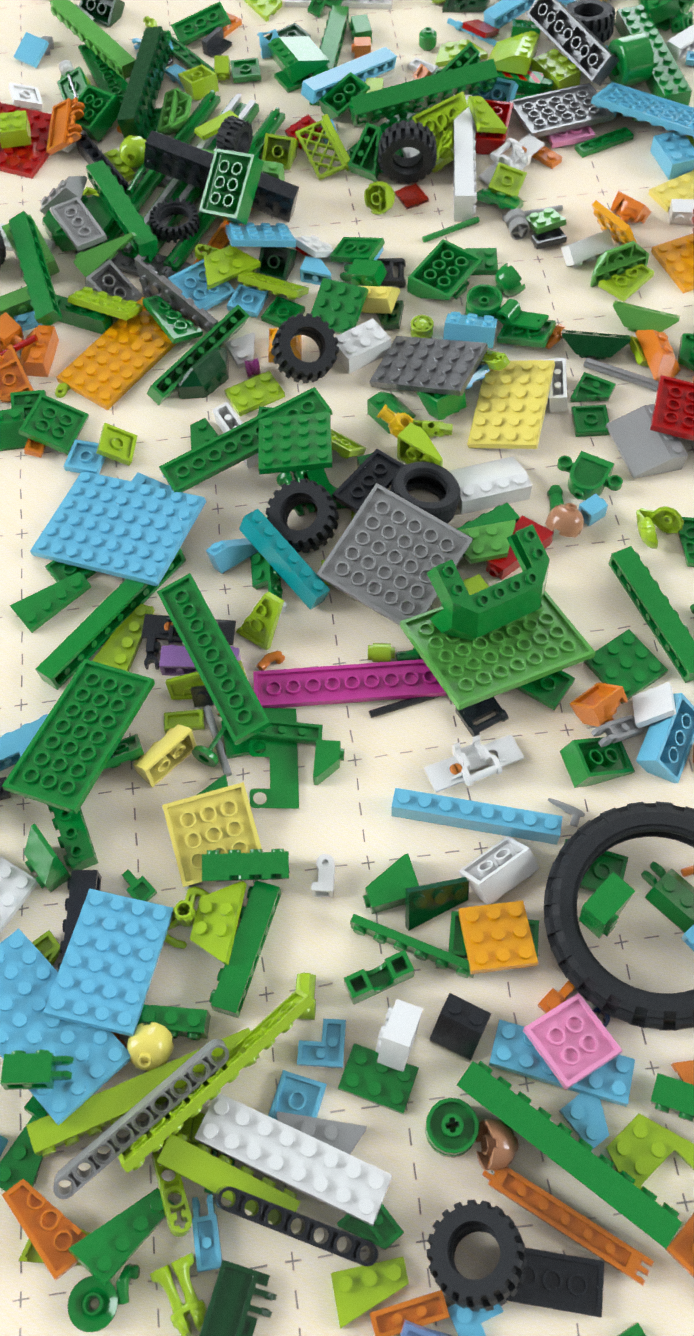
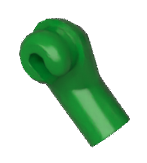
[116,1263,140,1304]

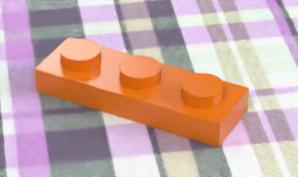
[369,1290,450,1336]

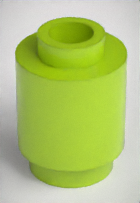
[368,643,395,662]

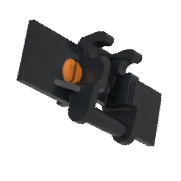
[141,614,236,645]

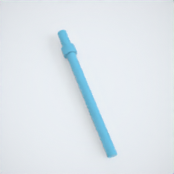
[447,18,498,46]

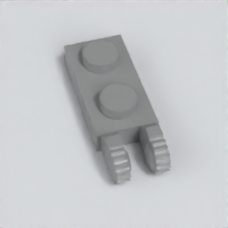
[591,715,644,747]

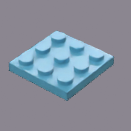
[168,259,235,310]

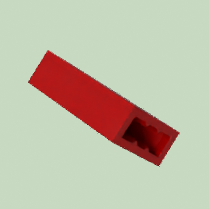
[486,515,554,580]

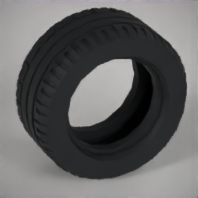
[390,462,460,524]

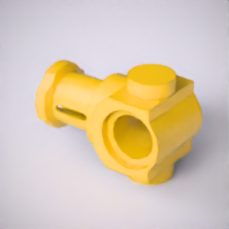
[377,404,414,438]

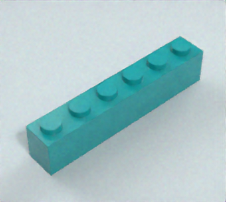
[239,509,330,610]

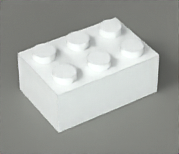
[336,318,391,374]

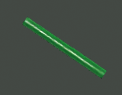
[126,163,146,195]
[422,216,480,243]

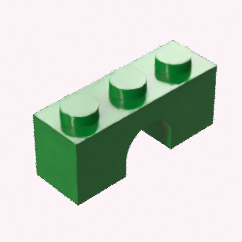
[343,950,415,1005]

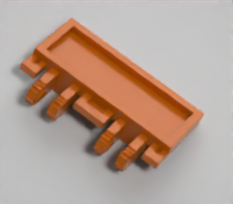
[46,97,85,155]

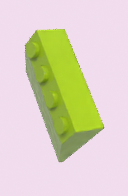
[487,31,540,75]

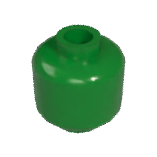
[419,27,437,51]

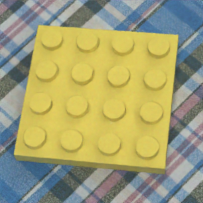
[162,782,262,887]

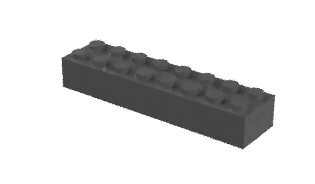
[526,0,619,86]

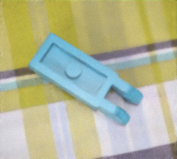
[192,1194,222,1273]

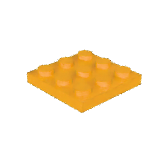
[592,200,637,245]
[458,901,538,974]

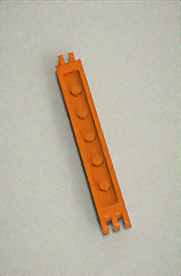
[482,1161,654,1286]

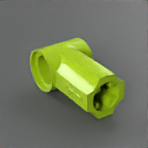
[295,973,316,1020]

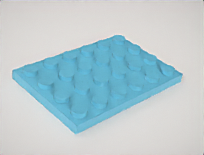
[43,888,174,1036]

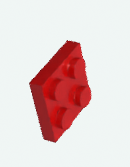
[285,114,323,150]

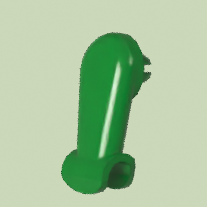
[547,485,564,511]

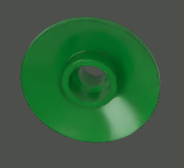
[67,1276,118,1332]

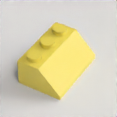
[361,286,400,314]
[133,724,197,788]

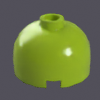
[119,135,146,168]
[364,181,395,215]

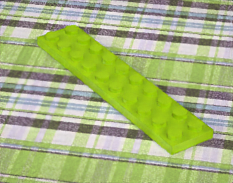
[118,989,314,1174]

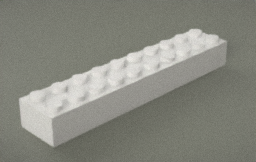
[453,95,477,221]

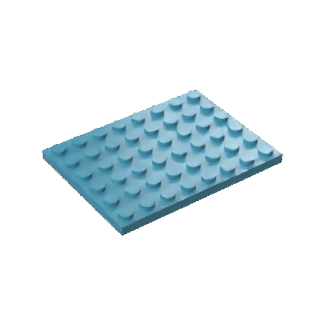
[30,471,206,587]

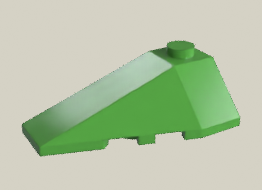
[73,233,137,277]

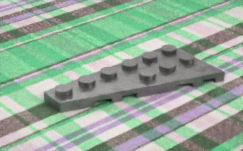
[134,254,218,333]

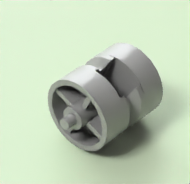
[505,208,530,240]

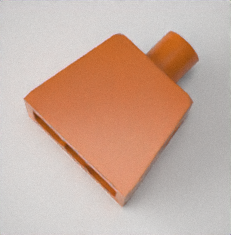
[0,312,24,350]

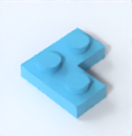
[297,1018,346,1069]
[447,1304,504,1336]

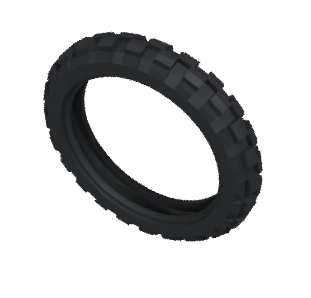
[543,801,694,1031]

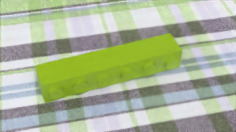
[156,1132,301,1224]

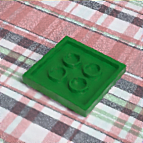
[311,278,369,334]
[19,393,89,455]
[584,629,668,704]

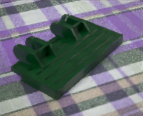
[199,1260,277,1336]

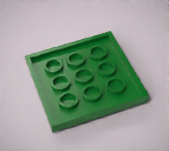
[258,412,333,475]

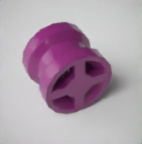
[244,358,261,377]

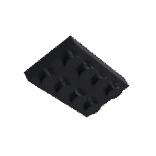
[332,449,405,513]
[506,1248,605,1318]

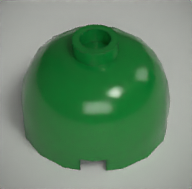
[495,263,526,297]

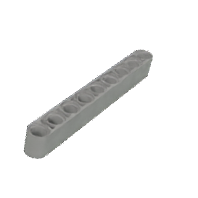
[53,1039,229,1199]

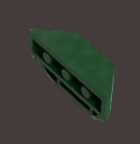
[561,329,631,360]
[177,347,229,399]

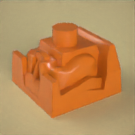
[610,191,651,224]
[569,682,628,727]

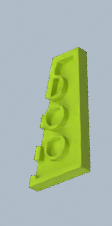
[165,660,247,700]

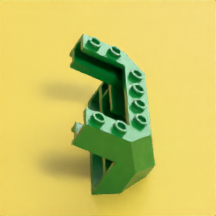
[427,524,550,641]

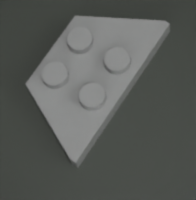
[277,1111,367,1154]

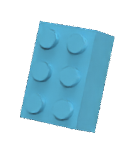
[650,131,694,180]
[443,312,497,348]

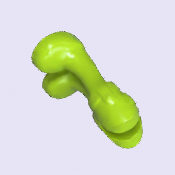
[149,1253,207,1336]

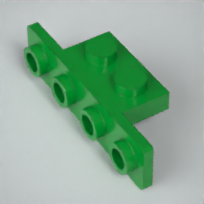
[250,552,283,599]

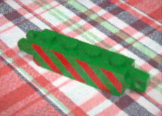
[497,70,553,94]

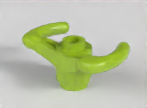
[164,886,210,949]

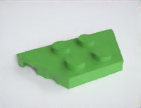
[459,520,516,564]

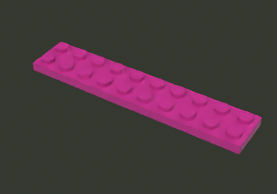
[253,659,448,708]

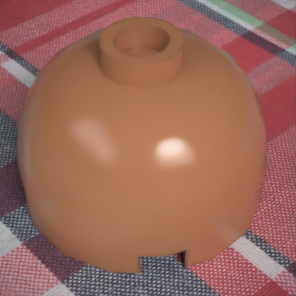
[545,503,584,537]
[476,1119,519,1171]

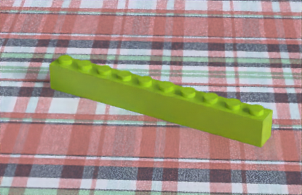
[26,1027,260,1157]

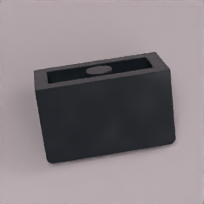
[202,26,232,58]

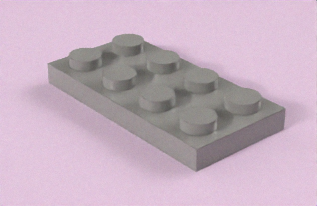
[50,197,107,251]

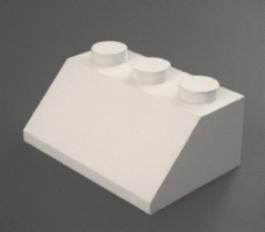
[458,836,540,905]

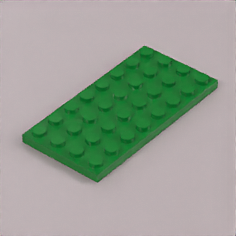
[2,659,155,814]

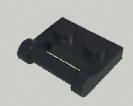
[377,258,406,288]
[455,697,509,737]

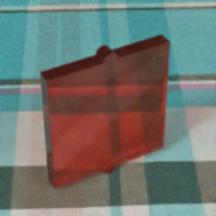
[394,183,429,210]

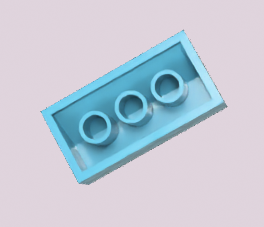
[636,693,694,783]

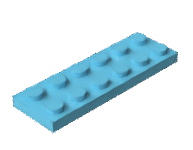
[488,1019,635,1107]

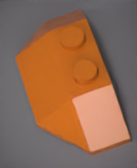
[635,330,681,381]

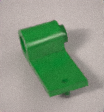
[496,299,549,330]

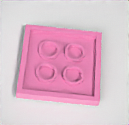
[523,993,623,1090]

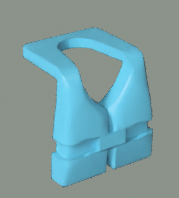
[257,29,279,59]

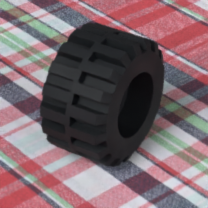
[216,116,253,153]

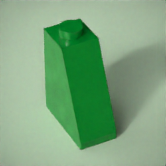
[363,853,419,914]

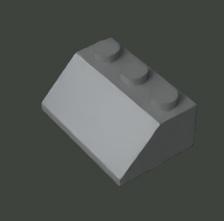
[40,176,87,215]

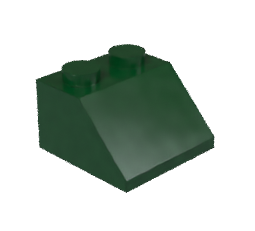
[256,247,297,281]

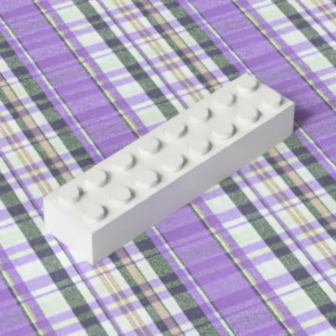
[195,1093,392,1226]

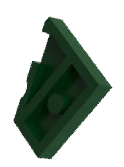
[376,300,404,330]

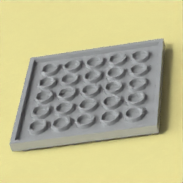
[316,483,473,626]

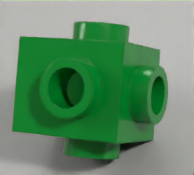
[670,10,694,33]

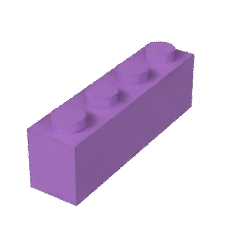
[159,644,241,676]

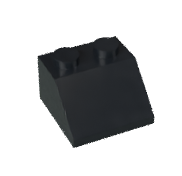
[429,993,491,1061]

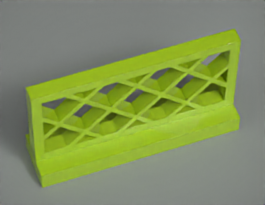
[295,114,350,180]

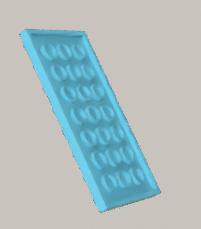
[591,82,694,138]
[0,928,131,1126]

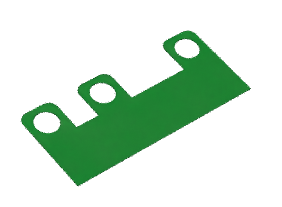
[249,708,299,809]

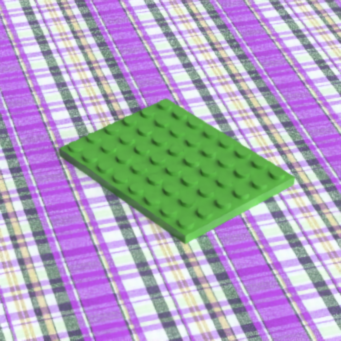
[400,591,596,710]

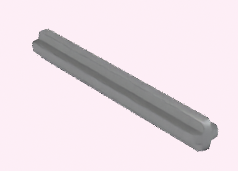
[583,358,659,391]

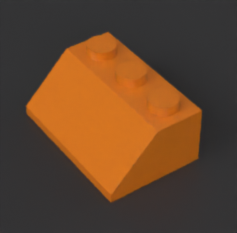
[19,325,59,377]

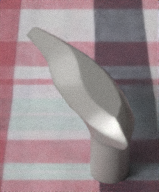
[548,798,585,827]

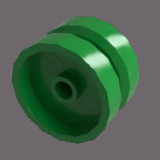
[465,284,503,322]
[425,1098,479,1158]

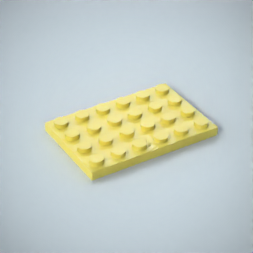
[467,360,555,449]

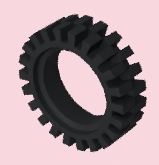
[149,198,200,243]

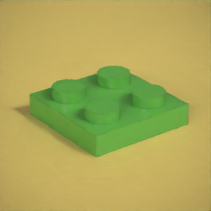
[526,208,566,234]

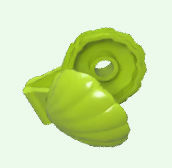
[636,506,684,549]

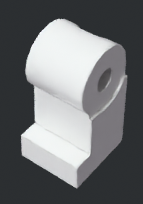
[311,854,335,898]

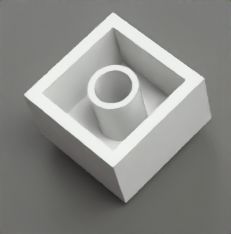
[375,999,423,1072]

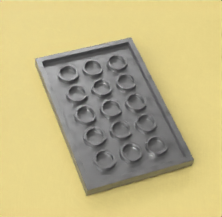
[509,83,615,138]
[369,336,488,396]

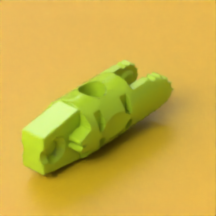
[413,420,453,437]

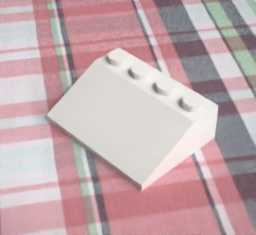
[449,456,532,515]

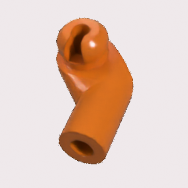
[256,651,285,671]

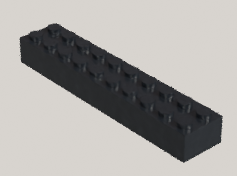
[144,130,299,222]

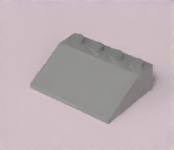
[606,404,688,479]

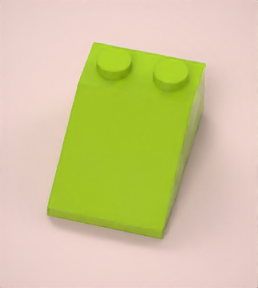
[397,422,443,466]

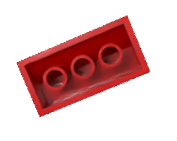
[475,100,513,155]

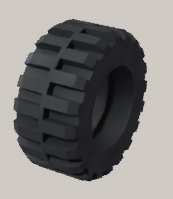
[566,0,616,43]
[378,120,437,184]
[271,313,339,383]
[265,479,339,553]
[427,1199,527,1312]

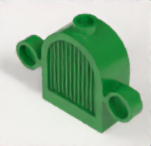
[557,451,623,500]

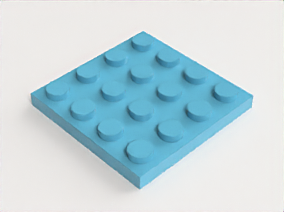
[225,222,296,247]

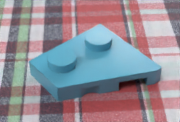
[559,1093,610,1151]

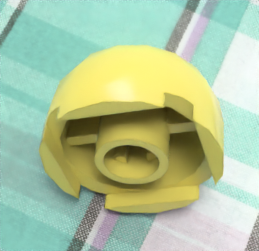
[127,1022,174,1071]

